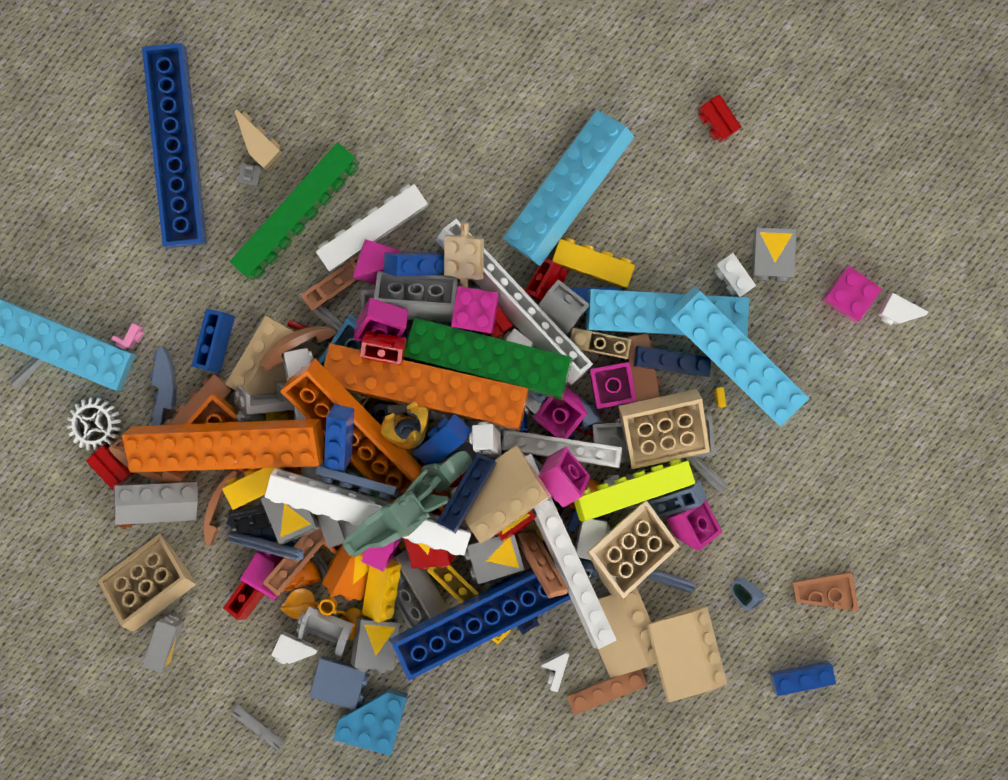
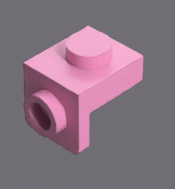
[111,323,144,350]

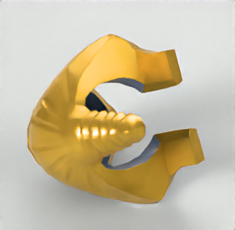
[381,402,429,449]

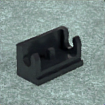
[229,505,272,534]

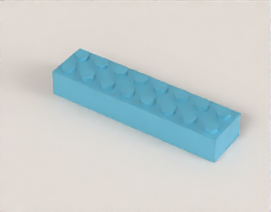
[503,110,634,266]
[666,286,810,427]
[585,289,749,337]
[0,298,136,391]

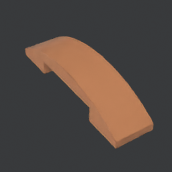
[300,252,360,311]
[259,326,337,370]
[109,438,190,483]
[204,470,240,546]

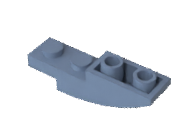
[150,346,177,425]

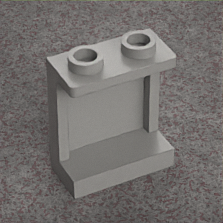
[538,280,590,336]
[234,381,294,415]
[296,607,353,657]

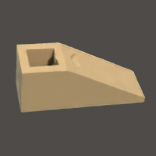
[235,109,282,170]
[570,328,632,359]

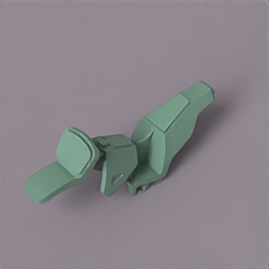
[342,450,472,557]

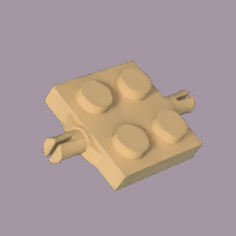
[444,222,484,288]

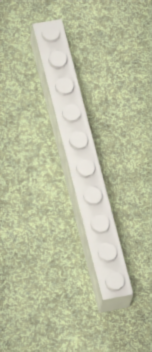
[436,219,593,385]
[525,454,617,649]
[265,468,471,555]

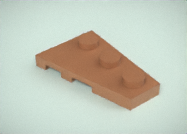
[792,572,859,612]

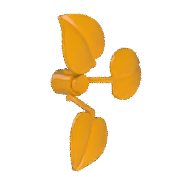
[280,555,367,641]

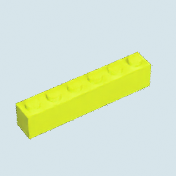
[574,459,695,521]

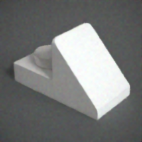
[540,650,569,692]

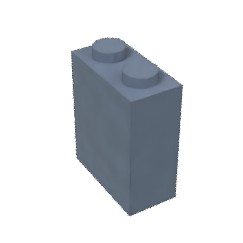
[309,656,370,710]

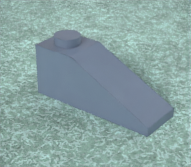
[647,480,707,518]

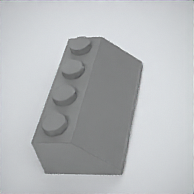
[374,271,458,323]
[114,481,198,525]
[392,549,448,628]

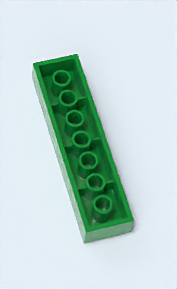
[229,142,359,280]
[404,318,573,400]

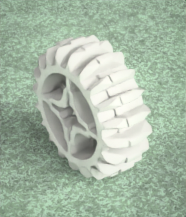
[67,397,121,451]

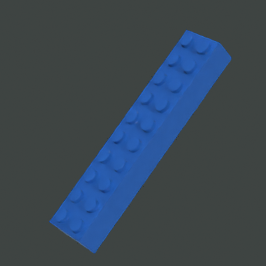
[142,43,207,249]
[389,558,571,681]

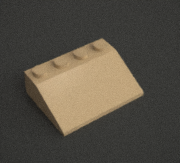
[225,316,320,396]
[618,389,710,469]
[450,445,552,544]
[587,500,680,599]
[97,533,196,632]
[598,587,657,678]
[647,607,727,702]

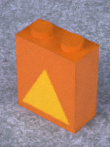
[322,544,369,601]

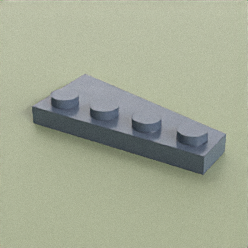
[315,466,402,501]

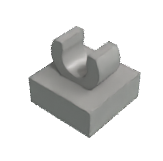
[238,163,262,187]

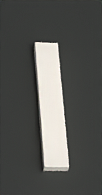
[501,430,622,468]

